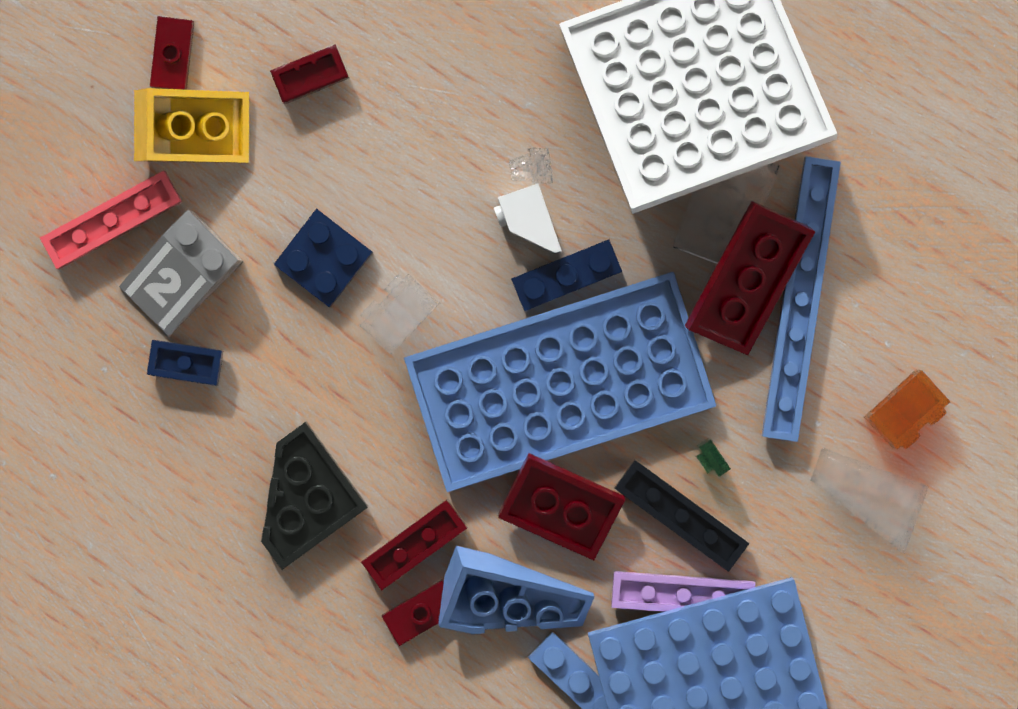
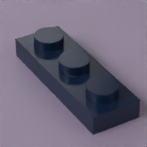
[511,239,622,311]

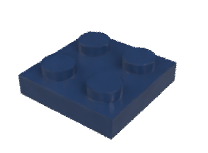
[274,208,373,307]

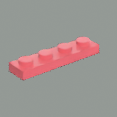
[40,170,182,269]

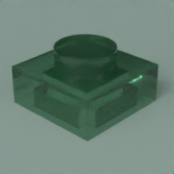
[696,438,731,477]

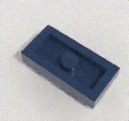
[147,340,224,386]

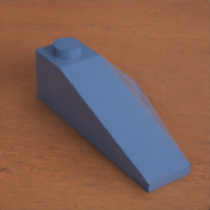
[439,546,595,634]

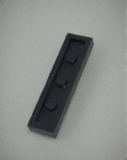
[614,459,750,572]

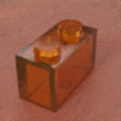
[864,370,950,450]

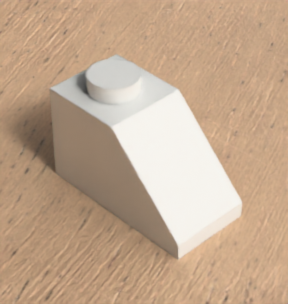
[494,184,562,254]

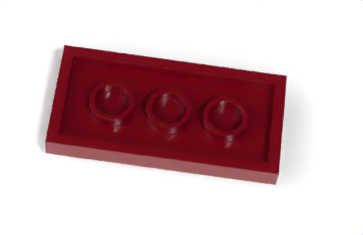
[685,201,815,355]

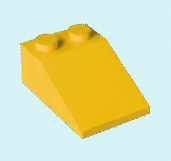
[134,88,249,163]

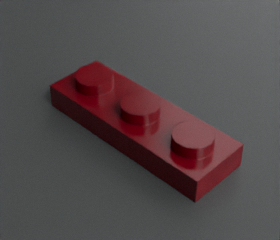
[361,499,468,591]

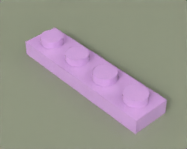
[611,571,755,612]

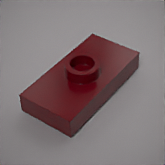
[150,16,194,90]
[270,44,349,105]
[382,579,444,646]

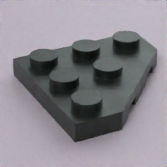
[261,421,368,570]

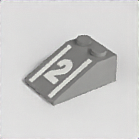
[119,210,243,336]

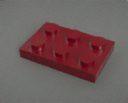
[498,453,625,561]

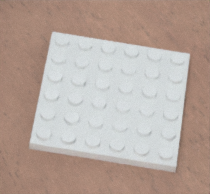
[559,0,837,214]

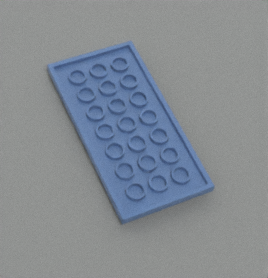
[404,271,716,492]

